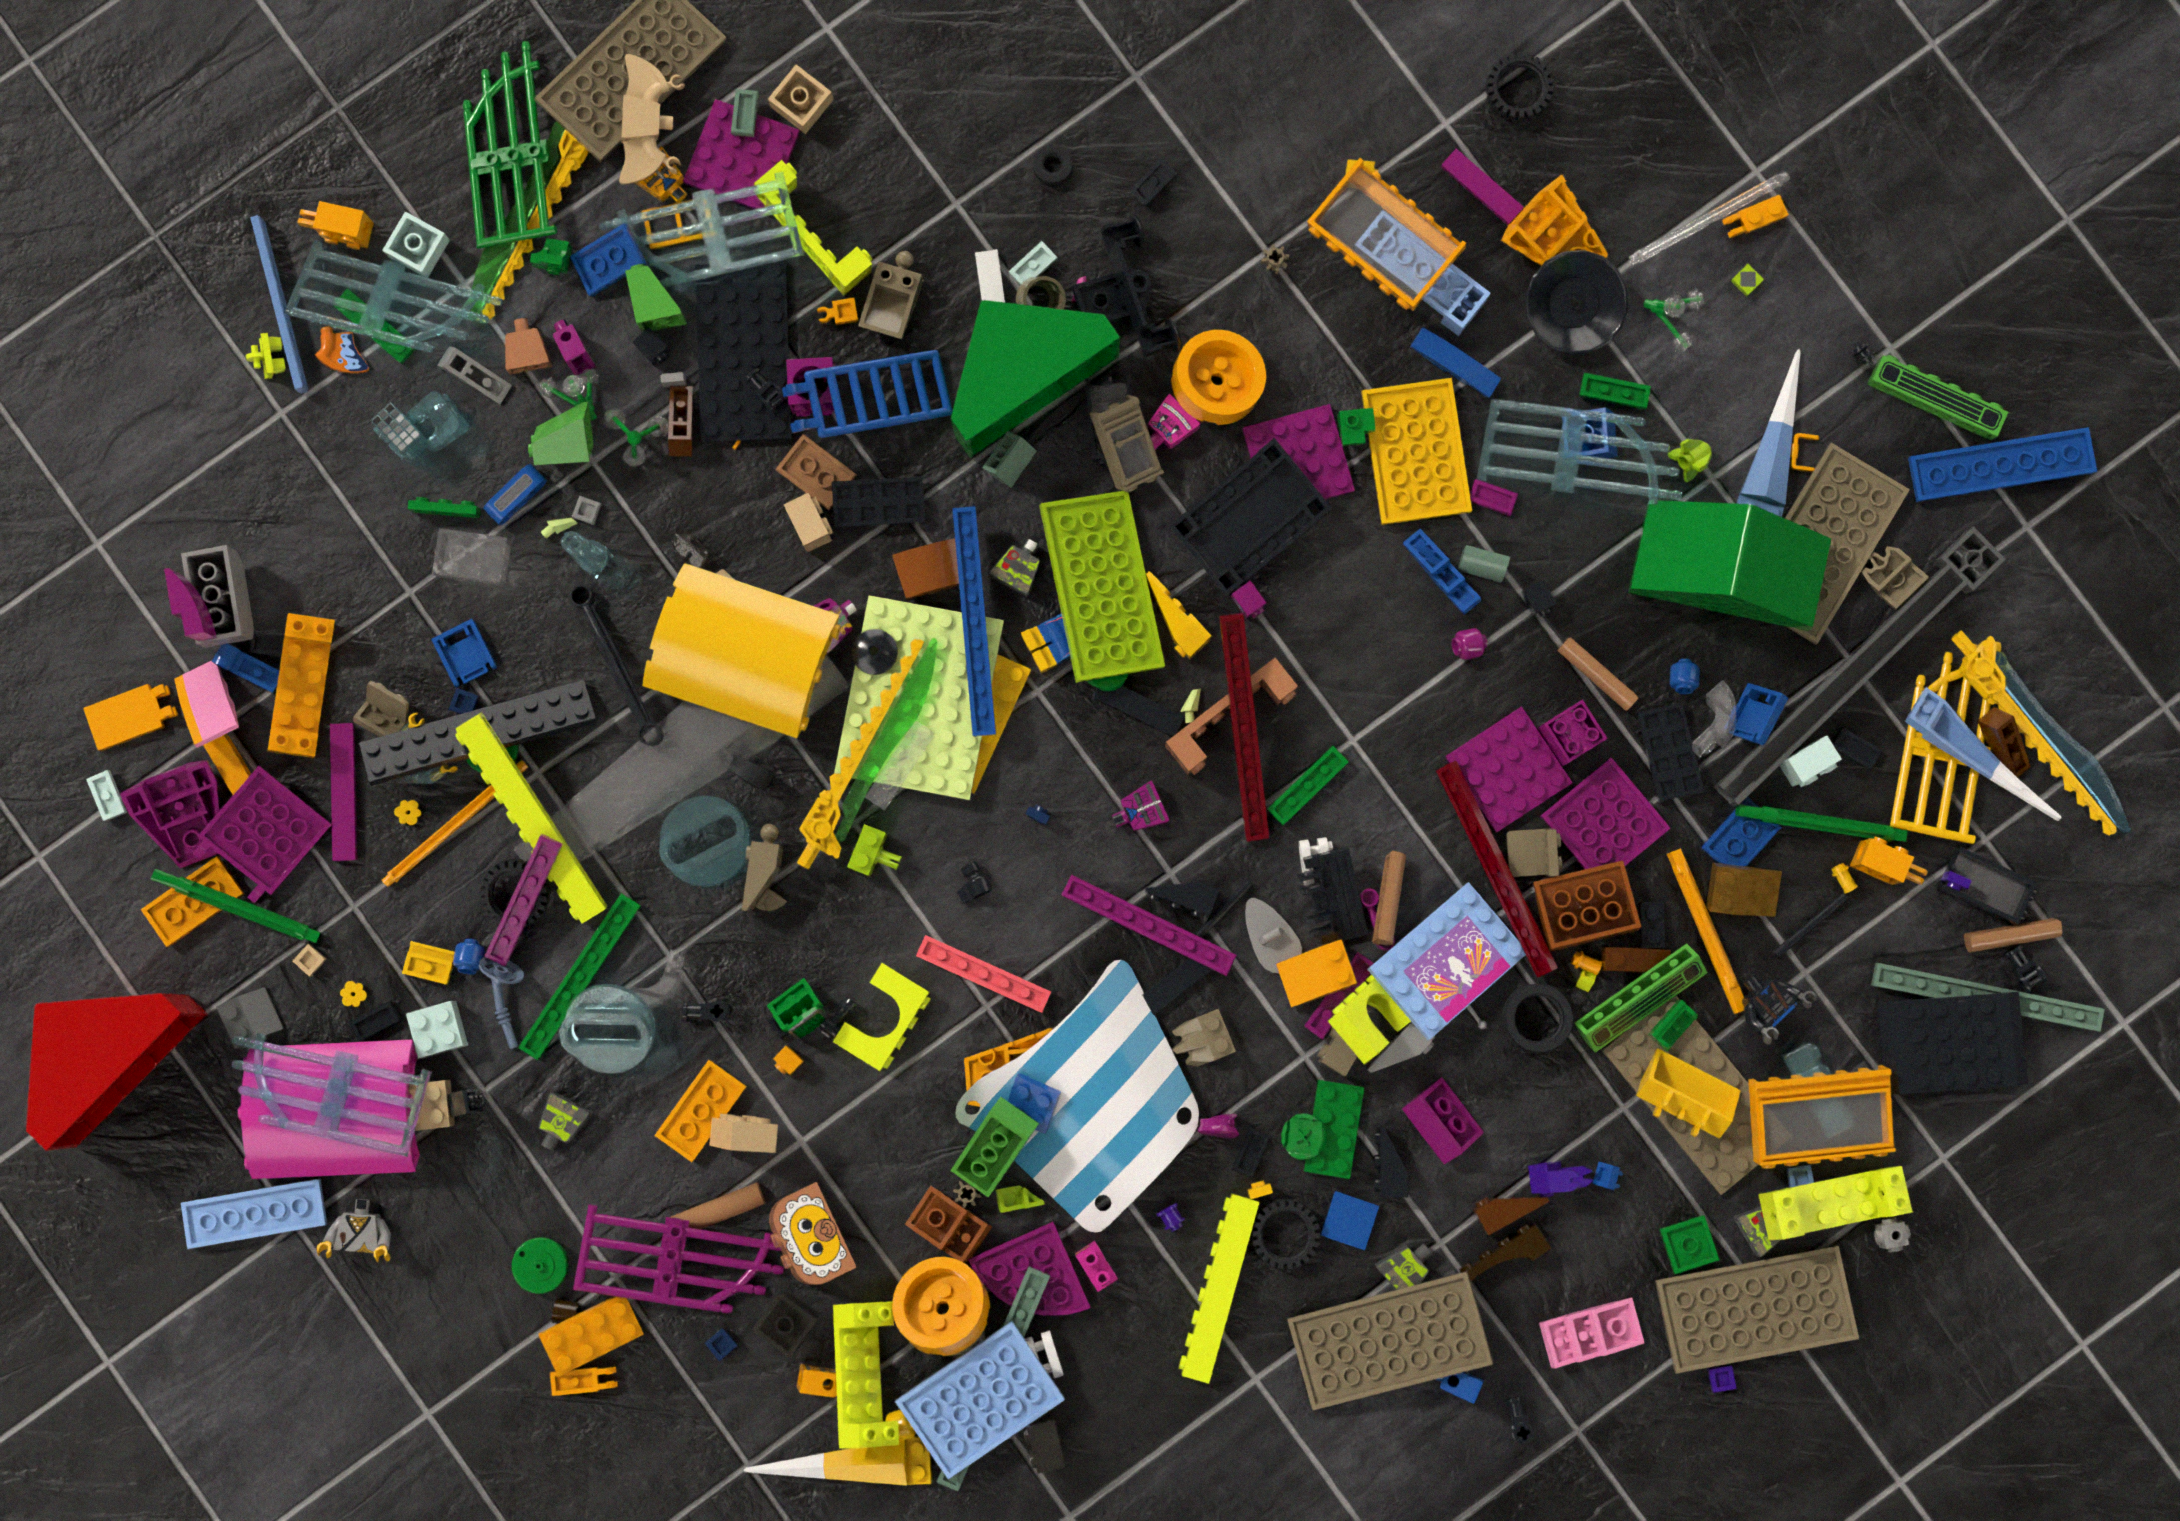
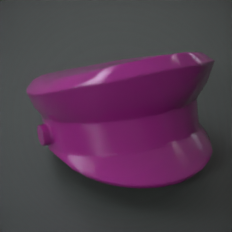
[1197,1114,1239,1138]

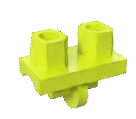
[245,333,285,379]

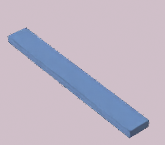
[250,215,309,394]

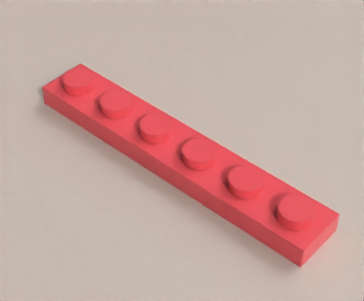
[916,935,1051,1013]

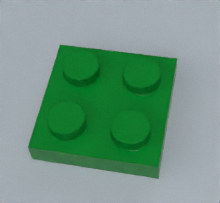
[1659,1215,1719,1274]

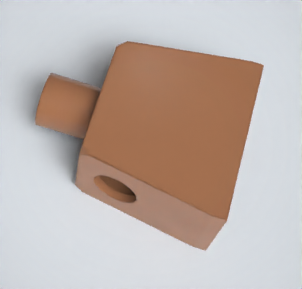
[505,318,553,375]

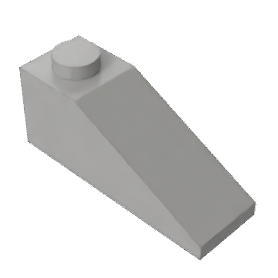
[437,346,512,404]
[1366,1022,1435,1073]

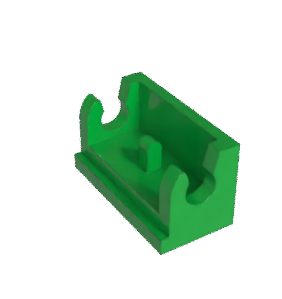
[1647,1000,1698,1052]

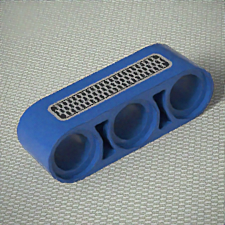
[483,464,547,525]

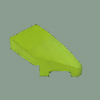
[996,1185,1045,1213]

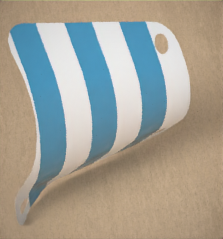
[956,960,1199,1232]

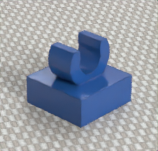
[1593,1162,1623,1190]

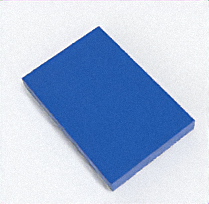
[570,223,647,297]
[1701,797,1782,867]

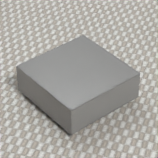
[660,372,687,387]
[572,496,602,525]

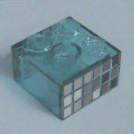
[370,402,431,461]

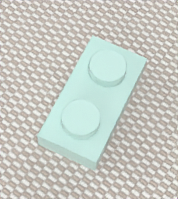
[1009,241,1057,285]
[86,770,127,821]

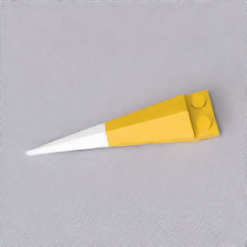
[743,1436,932,1485]

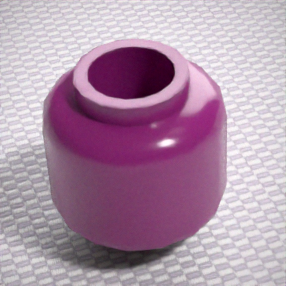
[1451,628,1487,660]

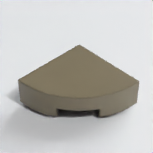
[755,888,787,911]

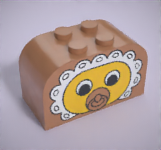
[769,1182,856,1285]

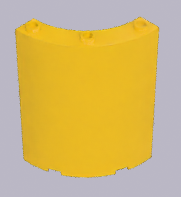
[642,563,841,738]

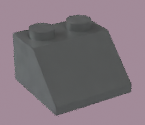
[216,987,284,1049]

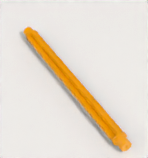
[382,760,528,887]

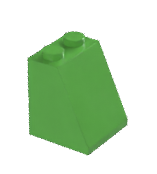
[625,264,687,332]
[528,402,594,465]

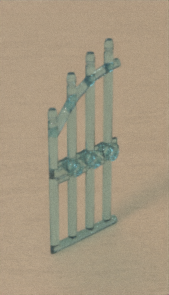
[599,172,804,287]
[284,240,503,352]
[1477,399,1682,505]
[232,1033,431,1157]

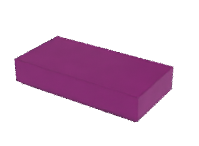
[1470,479,1518,516]

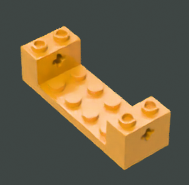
[268,613,335,758]

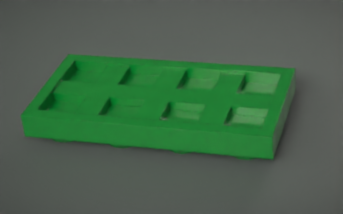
[1304,1080,1364,1179]

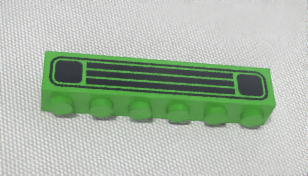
[1867,355,2008,441]
[1574,944,1707,1053]

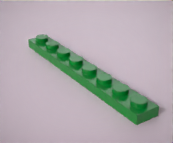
[518,893,641,1060]

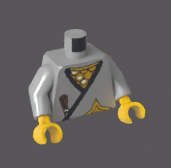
[317,1199,391,1262]

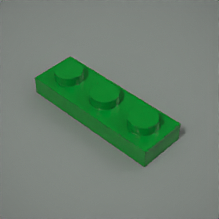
[1579,373,1651,410]
[408,497,481,518]

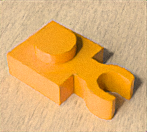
[817,298,858,325]

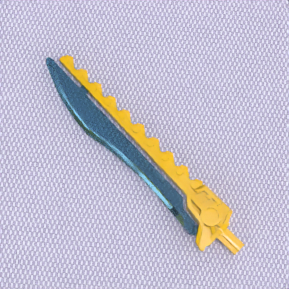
[1951,630,2131,836]

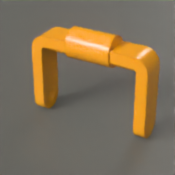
[1790,433,1819,472]

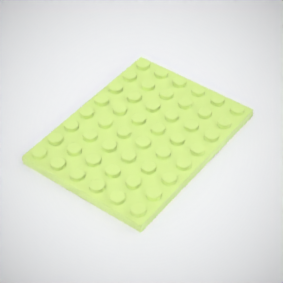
[834,596,1004,800]

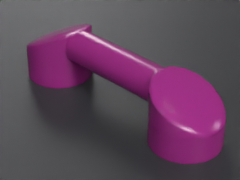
[1360,888,1395,951]

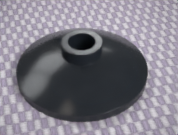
[852,629,898,675]

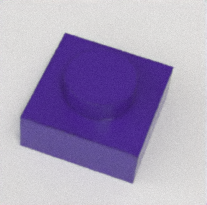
[1941,871,1972,891]
[1707,1364,1736,1393]

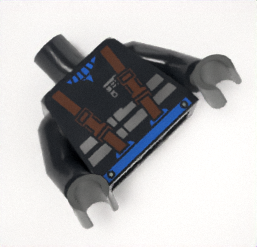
[1742,974,1817,1044]

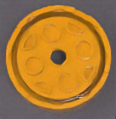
[1171,330,1266,425]
[892,1257,990,1356]

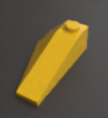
[1146,571,1211,660]

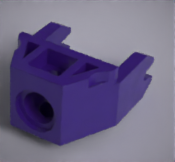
[1528,1161,1593,1197]

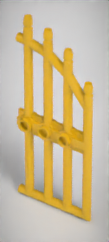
[1890,642,2006,844]

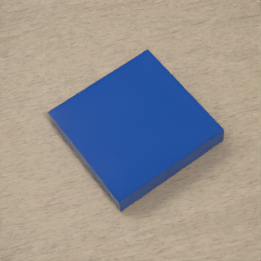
[1320,1191,1379,1250]

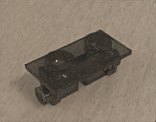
[671,530,718,571]

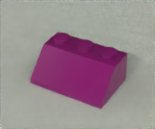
[1402,1077,1484,1164]

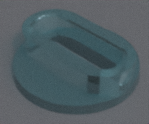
[659,796,751,887]
[559,984,655,1073]

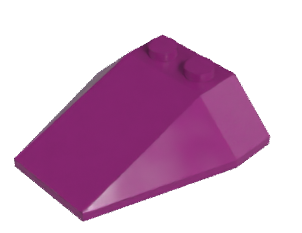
[120,760,220,868]

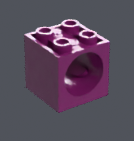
[786,357,835,417]
[1537,700,1608,766]

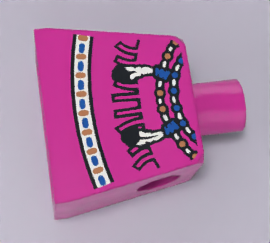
[1148,394,1200,450]

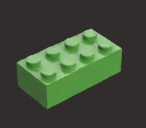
[951,1097,1039,1197]

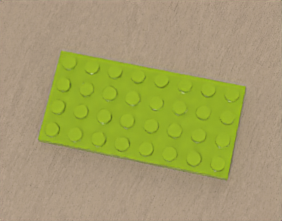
[1039,491,1165,682]

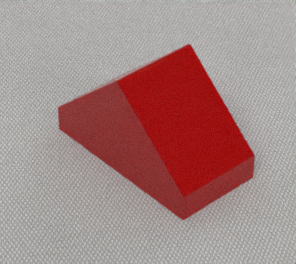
[26,993,207,1151]

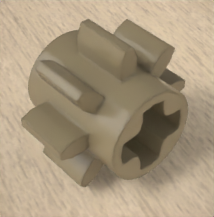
[1261,244,1289,274]
[953,1180,982,1208]

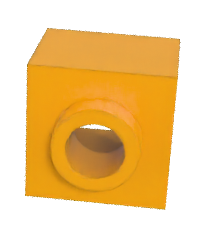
[773,1045,804,1075]

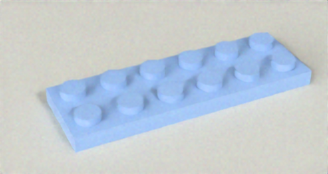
[181,1179,327,1249]

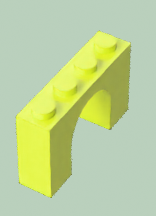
[833,963,931,1071]
[1328,974,1411,1064]

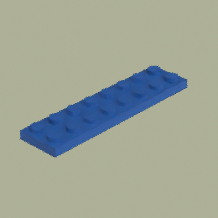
[1908,427,2097,502]

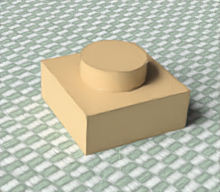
[293,944,327,977]

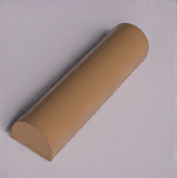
[1557,638,1638,711]
[1372,851,1406,946]
[1963,918,2062,953]
[671,1182,766,1230]

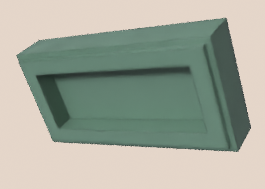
[731,89,759,137]

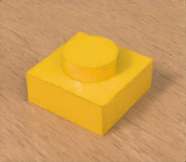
[1247,1180,1273,1199]

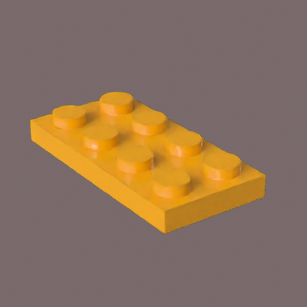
[141,856,245,947]
[654,1060,747,1162]
[538,1296,644,1377]

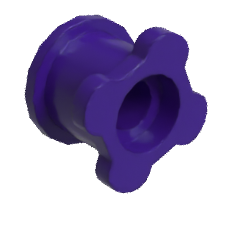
[1156,1203,1185,1232]

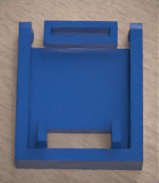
[431,619,498,688]
[1724,683,1788,745]

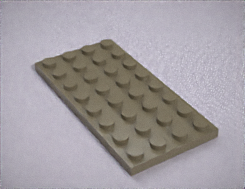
[535,0,726,162]
[1785,443,1910,645]
[1601,996,1792,1195]
[1655,1246,1859,1373]
[1287,1271,1493,1410]

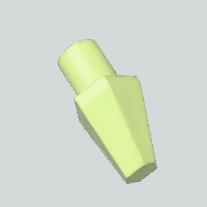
[541,517,578,539]
[1181,689,1201,723]

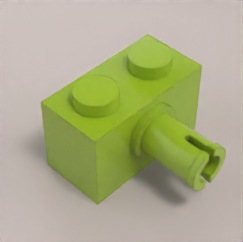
[847,824,902,877]

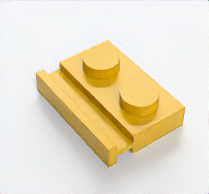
[402,941,455,985]

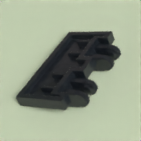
[1296,846,1368,945]

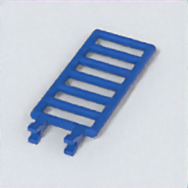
[782,350,953,438]

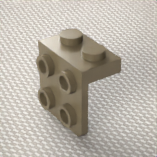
[353,681,409,737]
[1507,828,1562,877]

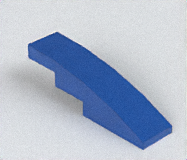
[1410,328,1501,398]
[1403,529,1481,615]

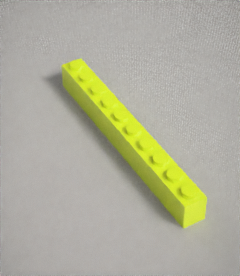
[455,712,607,923]

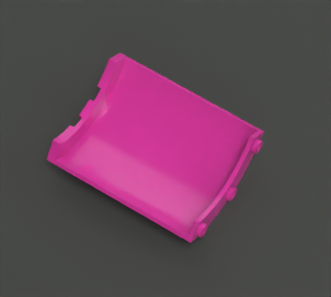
[238,1040,420,1179]

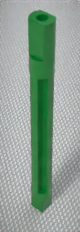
[1735,805,1908,842]
[151,869,321,944]

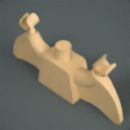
[619,54,685,185]

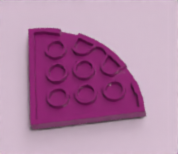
[968,1222,1091,1315]

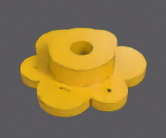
[394,800,421,825]
[340,981,367,1007]

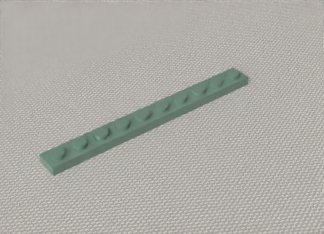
[1871,963,2105,1032]
[937,1266,1050,1491]

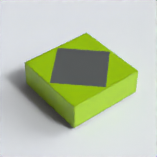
[1731,264,1764,297]

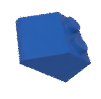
[1562,407,1618,461]

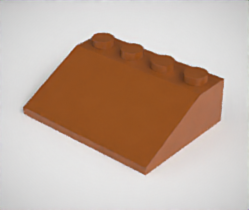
[1533,860,1641,952]

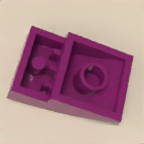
[164,568,217,642]

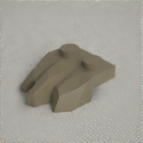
[1861,547,1929,611]
[1171,1009,1236,1067]

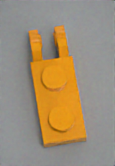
[1722,195,1789,238]
[550,1367,618,1396]

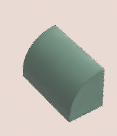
[982,431,1037,488]
[1458,545,1510,583]

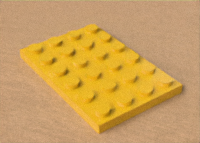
[1361,378,1472,525]

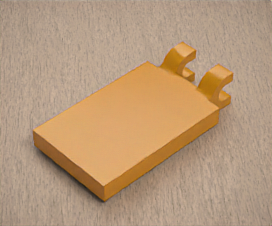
[83,684,179,751]

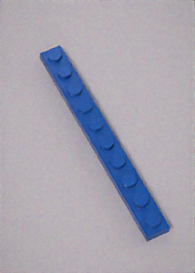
[952,506,996,737]

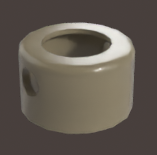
[1016,276,1066,310]

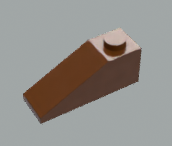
[668,386,693,457]
[1978,707,2031,778]
[1601,947,1671,972]
[1472,1196,1550,1235]

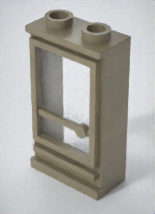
[1089,395,1164,492]

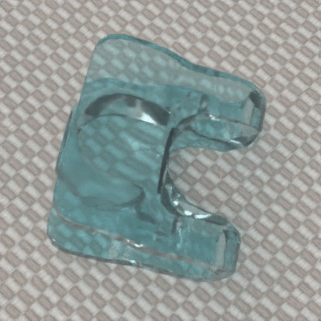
[406,391,469,452]
[561,531,614,579]

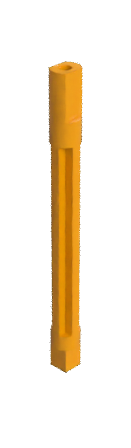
[1667,848,1744,1014]

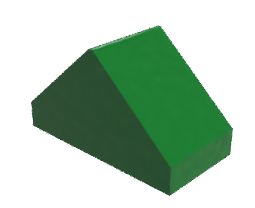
[951,300,1120,458]
[1628,500,1832,631]

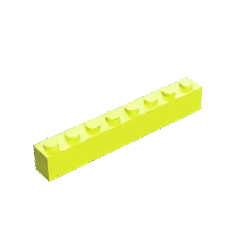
[1178,1193,1259,1383]

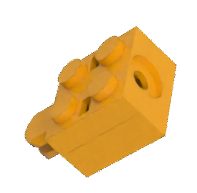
[297,201,374,250]
[1850,837,1928,885]

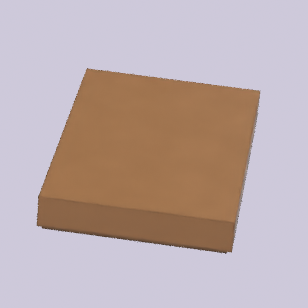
[775,434,857,511]

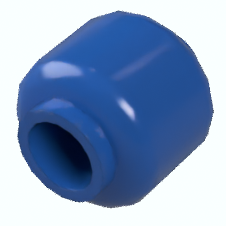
[1670,659,1700,694]
[453,939,485,974]

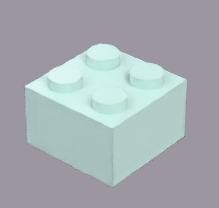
[382,212,450,278]
[1779,736,1841,787]
[406,1001,468,1058]

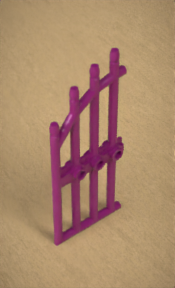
[573,1205,784,1313]

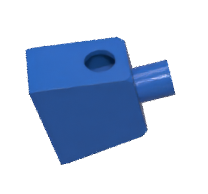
[1434,1372,1484,1404]

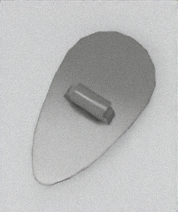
[1245,898,1302,973]

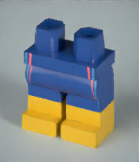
[1021,614,1071,674]

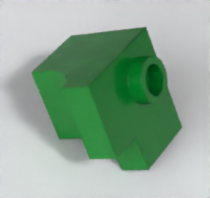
[530,238,572,275]
[1337,408,1376,446]

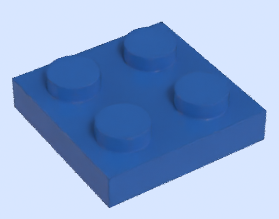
[1008,1073,1061,1134]

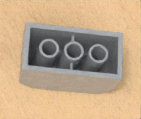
[181,545,254,648]

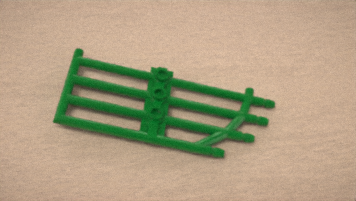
[463,41,557,249]

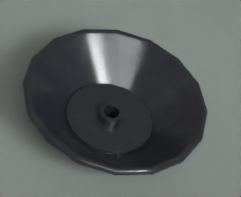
[1525,250,1629,355]

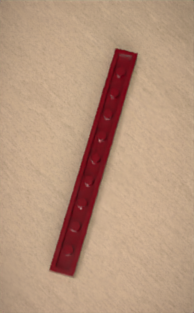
[1219,613,1269,842]
[1436,761,1558,978]

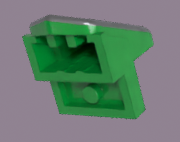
[767,978,827,1039]

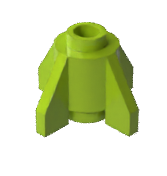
[1668,439,1712,482]

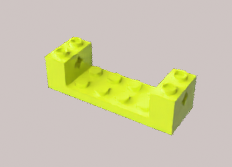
[754,160,872,296]
[1758,1166,1912,1240]
[833,1302,899,1448]

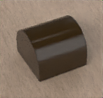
[552,1299,580,1324]

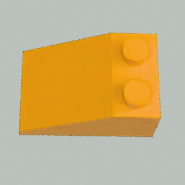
[1276,939,1357,1008]

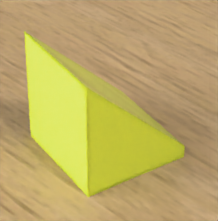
[1575,969,1596,992]

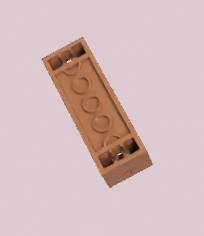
[1165,658,1298,775]

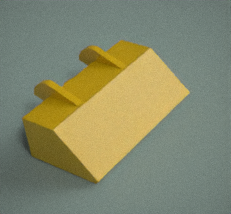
[1636,1048,1741,1139]

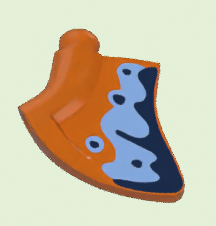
[315,326,369,373]

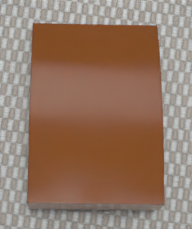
[892,538,959,600]
[905,1185,993,1265]

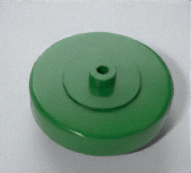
[512,1237,569,1294]

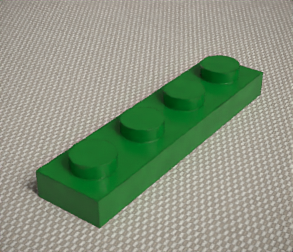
[333,288,417,364]
[1267,746,1349,826]

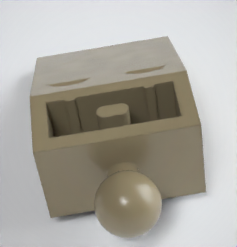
[858,251,924,340]
[742,824,784,912]

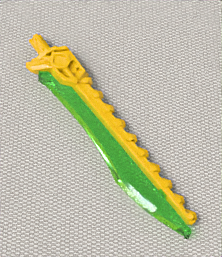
[468,121,589,322]
[797,638,937,870]

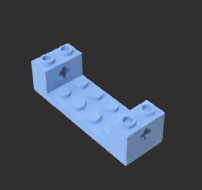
[1353,210,1491,336]

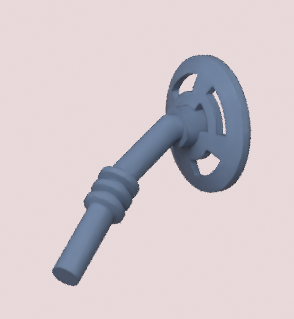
[479,957,524,1049]

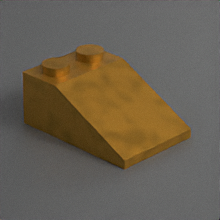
[1706,862,1782,917]

